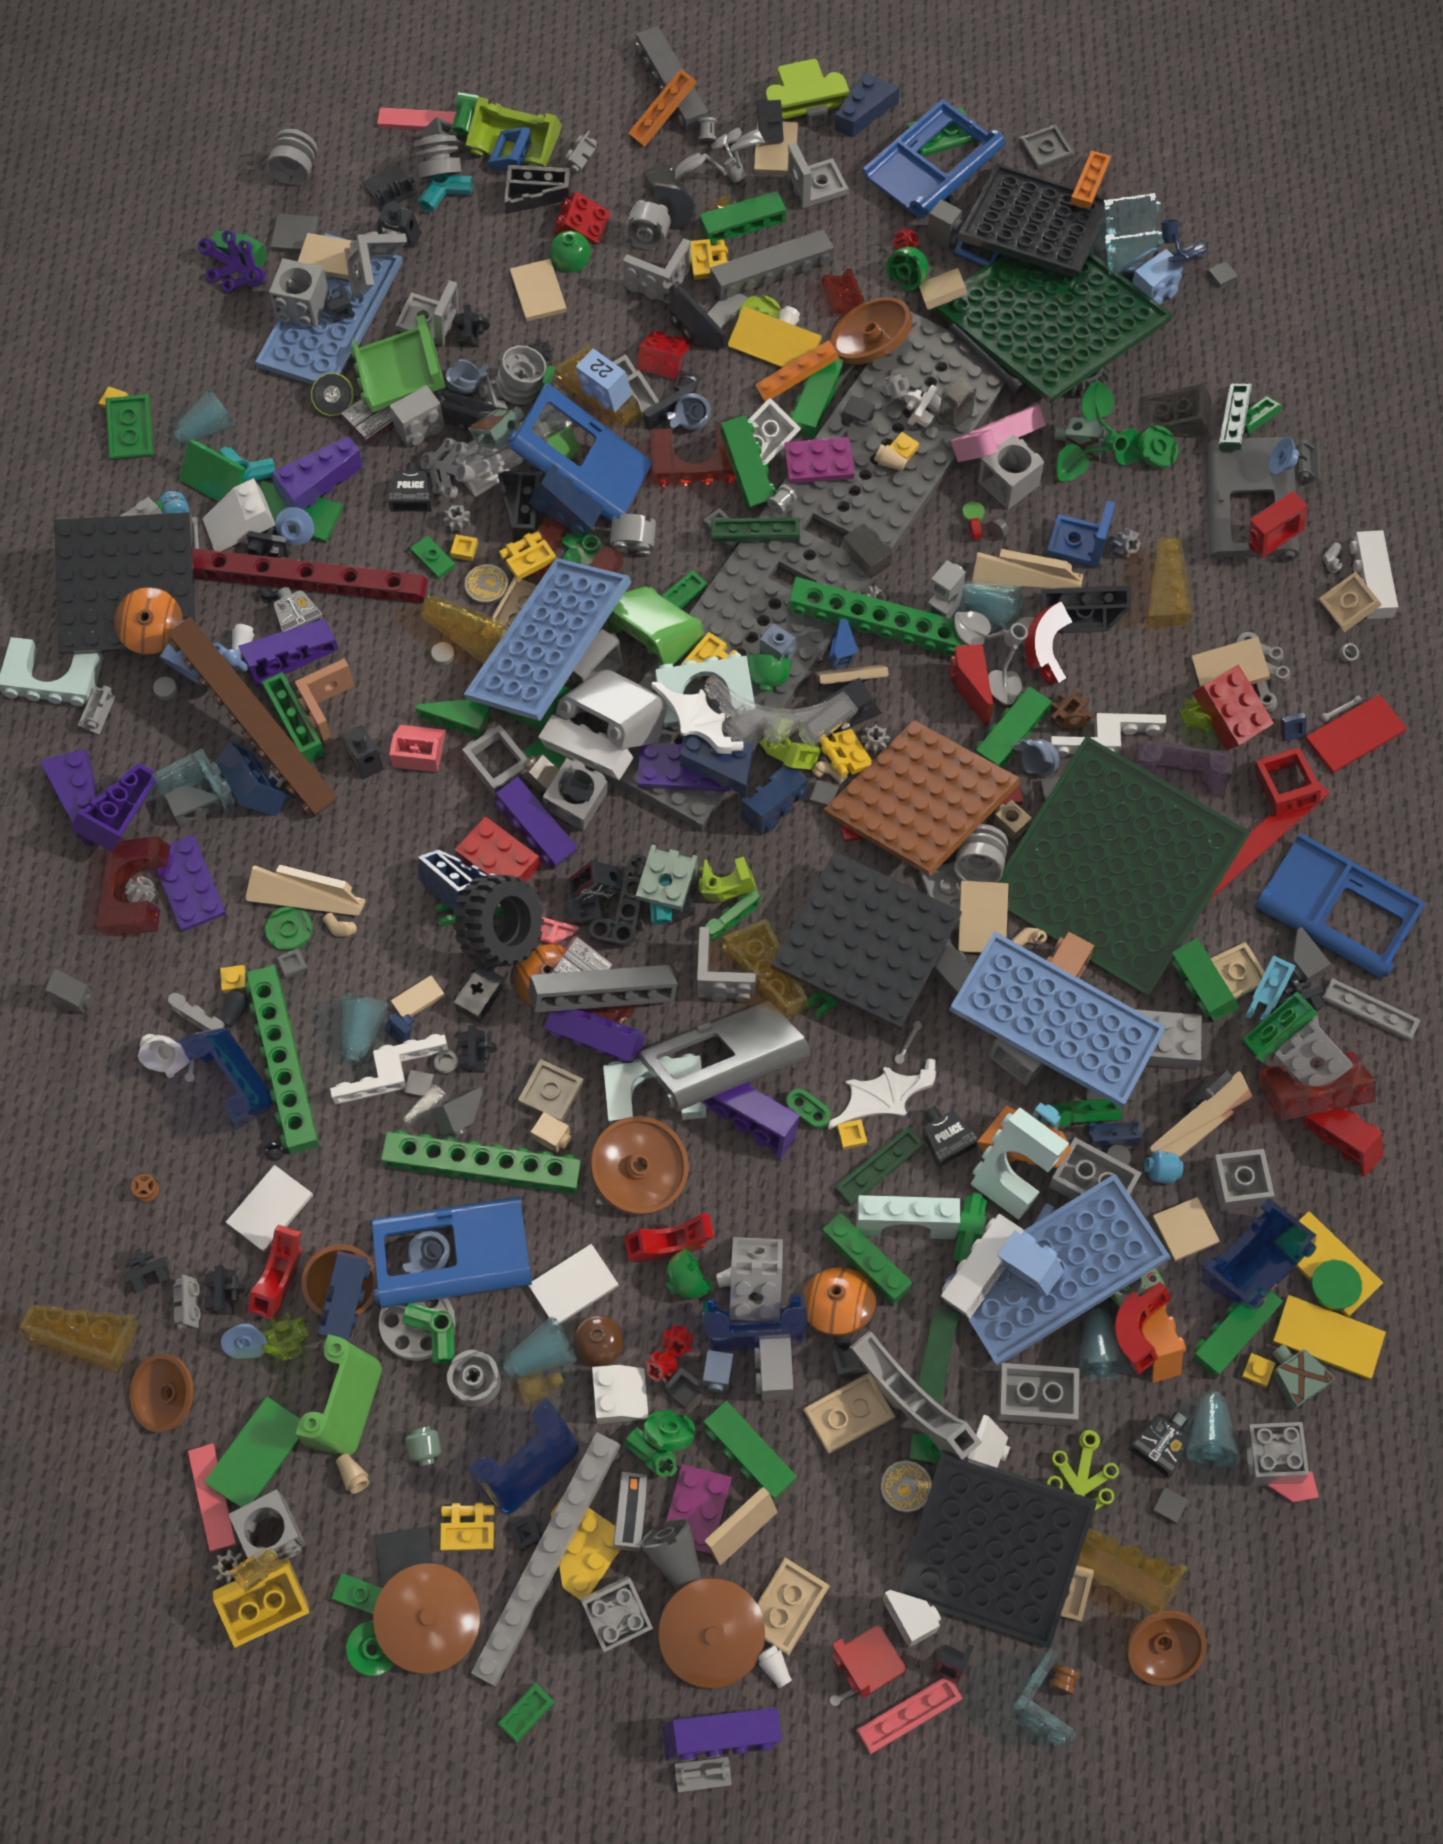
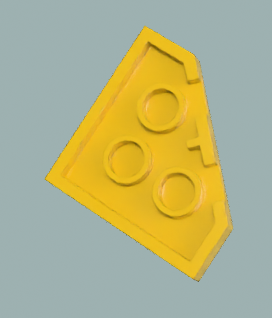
[551,1496,621,1600]

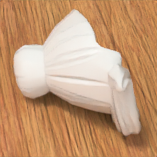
[138,1034,192,1078]

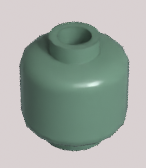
[405,1426,441,1466]

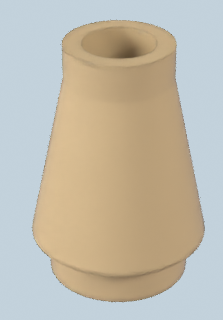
[874,444,908,471]
[336,1454,369,1494]

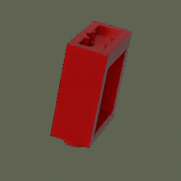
[1248,491,1308,558]
[1255,747,1321,817]

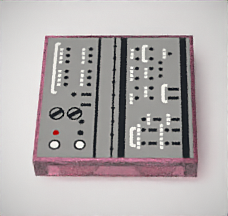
[340,398,394,444]
[549,936,613,974]

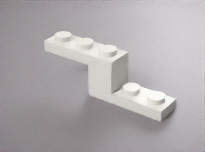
[1050,713,1166,757]
[330,1034,448,1104]

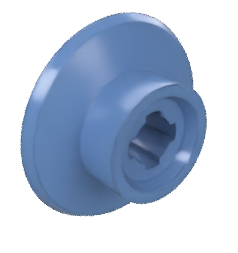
[1269,437,1299,475]
[275,507,314,545]
[221,1324,267,1359]

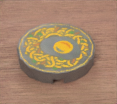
[464,564,509,605]
[880,1460,932,1514]

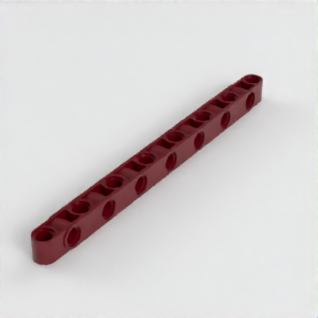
[193,548,428,604]

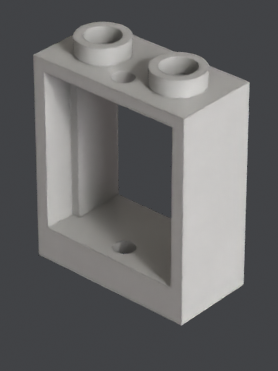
[569,629,624,689]
[462,725,527,797]

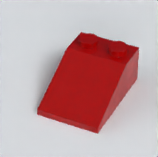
[948,644,993,725]

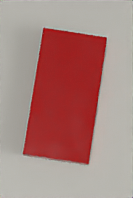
[1305,694,1407,774]

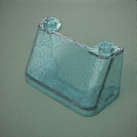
[1104,193,1163,275]

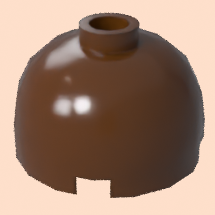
[573,1315,624,1367]

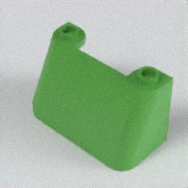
[605,586,705,666]
[296,1334,382,1456]

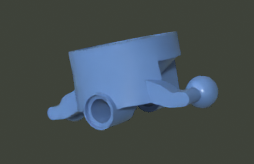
[159,620,248,690]

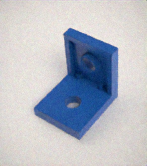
[1046,501,1115,568]

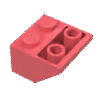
[389,725,446,772]

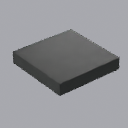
[1019,125,1075,171]
[271,213,319,253]

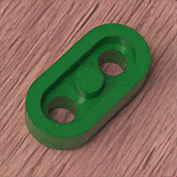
[787,1089,830,1129]

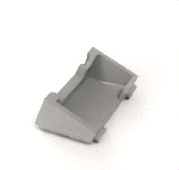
[556,670,667,749]

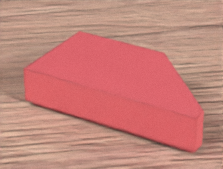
[538,917,579,944]
[1267,1471,1319,1503]

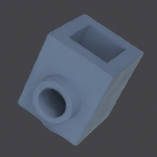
[760,624,796,661]
[703,1350,733,1392]

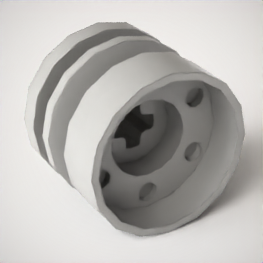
[266,129,318,185]
[414,134,462,179]
[495,345,547,405]
[954,824,1008,883]

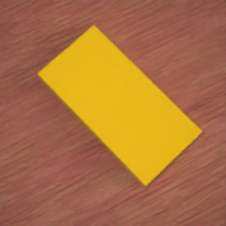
[728,306,822,368]
[1274,1211,1383,1317]
[1272,1295,1386,1380]

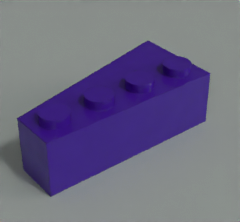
[272,436,362,510]
[238,619,339,688]
[40,749,99,846]
[70,763,159,852]
[493,777,578,869]
[544,1009,647,1063]
[701,1083,800,1160]
[662,1708,782,1761]

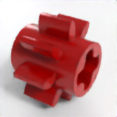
[892,228,918,251]
[662,1324,693,1357]
[646,1350,678,1383]

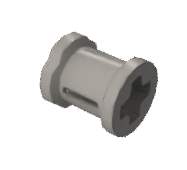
[698,117,716,141]
[767,484,797,514]

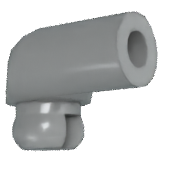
[1323,542,1343,573]

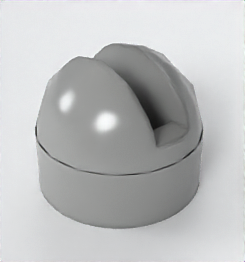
[1338,643,1359,662]

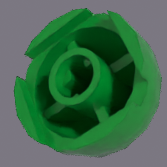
[549,231,591,273]
[886,247,929,291]
[747,654,792,692]
[666,1248,713,1300]

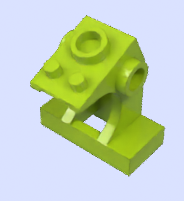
[759,718,821,770]
[699,857,758,902]

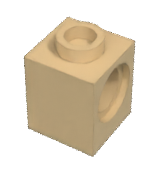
[994,800,1032,841]
[531,1112,571,1153]

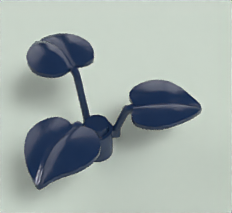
[1113,219,1208,273]

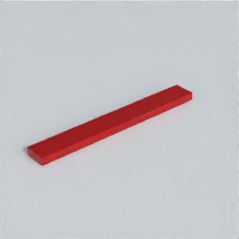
[1209,781,1330,901]

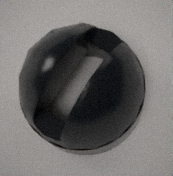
[265,1141,285,1161]
[834,1334,851,1349]

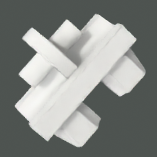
[905,385,943,428]

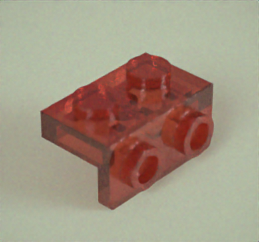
[820,268,864,314]

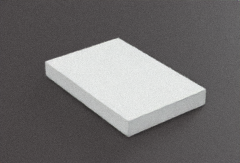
[226,1165,313,1253]
[528,1244,618,1327]

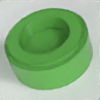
[962,501,985,523]

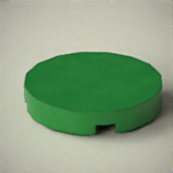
[1138,425,1178,469]
[265,906,313,952]
[1310,1259,1362,1311]
[643,1410,695,1451]

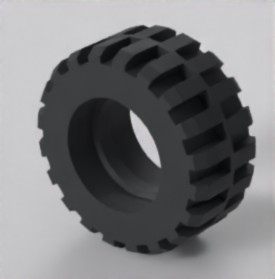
[453,875,544,967]

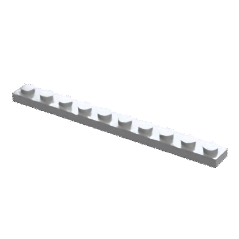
[471,1432,621,1686]

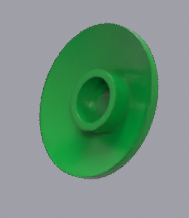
[346,1621,394,1676]

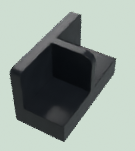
[757,99,784,144]

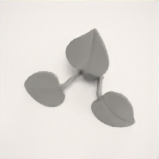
[675,128,765,183]
[954,611,1035,706]

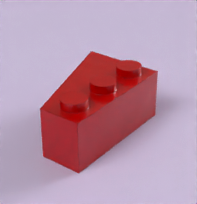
[1303,1094,1383,1177]

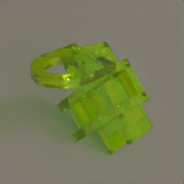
[1179,698,1213,733]
[261,1312,309,1361]

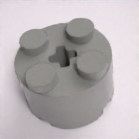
[624,200,671,251]
[610,514,656,556]
[447,1350,501,1407]

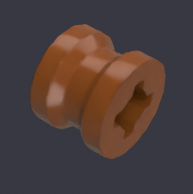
[131,1174,159,1203]
[1048,1664,1080,1695]

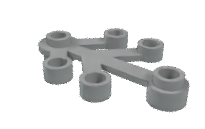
[421,438,475,499]
[1237,632,1290,712]

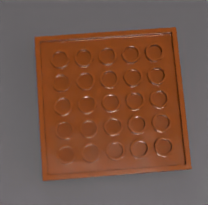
[824,720,1020,876]

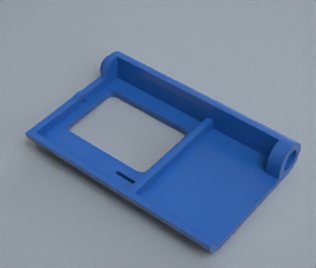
[863,99,1005,219]
[506,383,652,523]
[1254,833,1426,979]
[372,1196,532,1308]

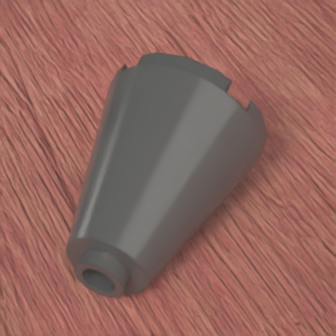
[641,1518,701,1591]

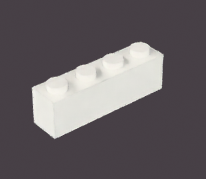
[1350,530,1398,619]
[538,715,633,780]
[941,1214,1025,1319]

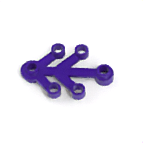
[198,230,265,292]

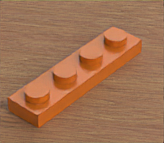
[628,69,697,147]
[1070,151,1111,209]
[755,340,839,402]

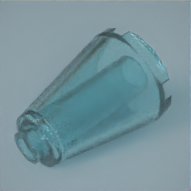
[173,388,236,445]
[961,581,1024,630]
[341,994,389,1062]
[1077,1308,1129,1382]
[503,1316,577,1379]
[1186,1391,1239,1467]

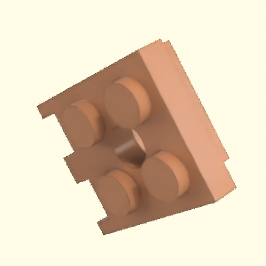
[295,658,354,745]

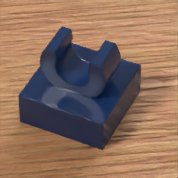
[1281,713,1307,741]
[385,1013,415,1045]

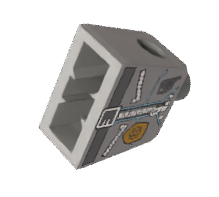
[274,587,323,632]

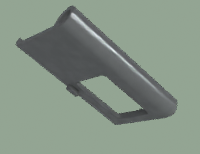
[1206,437,1299,562]
[637,1000,811,1111]

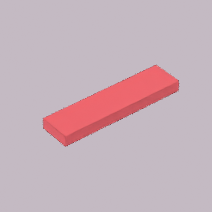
[377,108,456,130]
[188,1444,237,1552]
[857,1678,963,1755]

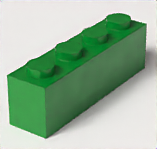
[700,191,786,244]
[789,359,844,438]
[719,415,776,511]
[262,672,325,763]
[974,686,1052,768]
[822,1212,912,1306]
[1192,1281,1283,1379]
[704,1401,797,1502]

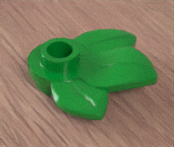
[561,533,602,567]

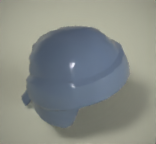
[445,359,489,395]
[666,393,711,430]
[1013,739,1060,776]
[402,1231,451,1273]

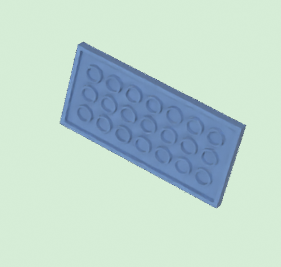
[255,233,403,385]
[464,558,631,721]
[949,931,1166,1108]
[945,1174,1171,1366]

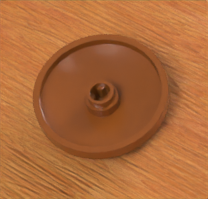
[830,297,913,364]
[590,1116,689,1215]
[373,1563,480,1674]
[658,1577,765,1688]

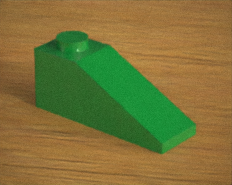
[205,230,267,267]
[416,700,491,738]

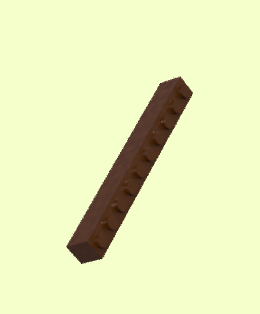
[168,617,337,817]

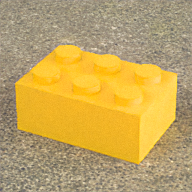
[213,1556,309,1648]

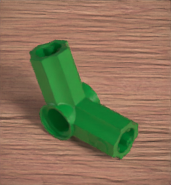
[452,92,480,136]
[953,1193,987,1262]
[402,1302,455,1365]
[624,1428,678,1478]

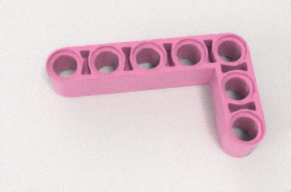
[951,404,1046,462]

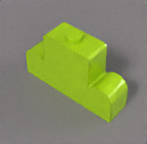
[766,59,850,119]

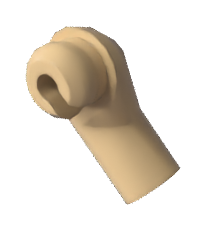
[812,761,847,783]
[323,913,357,937]
[1011,928,1047,947]

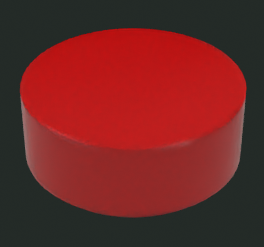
[969,518,981,541]

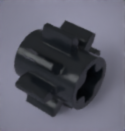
[528,337,554,361]

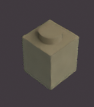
[520,755,559,792]

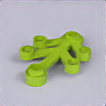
[1047,1430,1119,1510]

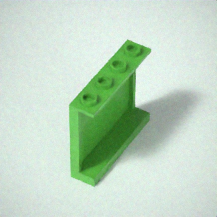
[351,314,445,413]

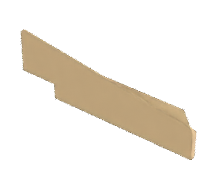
[972,549,1083,588]
[246,865,366,916]
[1147,1071,1252,1158]

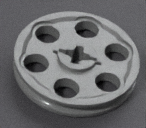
[379,1298,455,1361]

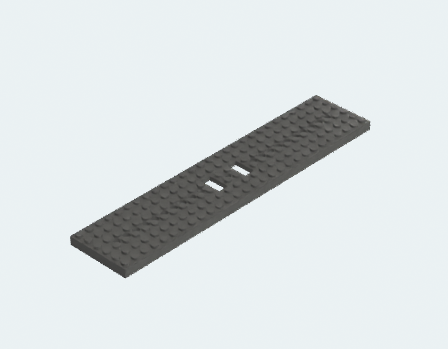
[588,311,1015,832]

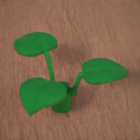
[1056,381,1143,481]

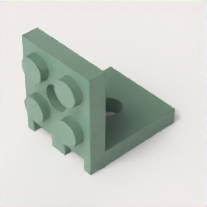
[636,845,699,911]

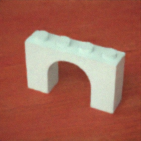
[0,637,103,706]
[655,654,756,728]
[603,1054,707,1126]
[971,1108,1069,1220]
[856,1195,960,1239]

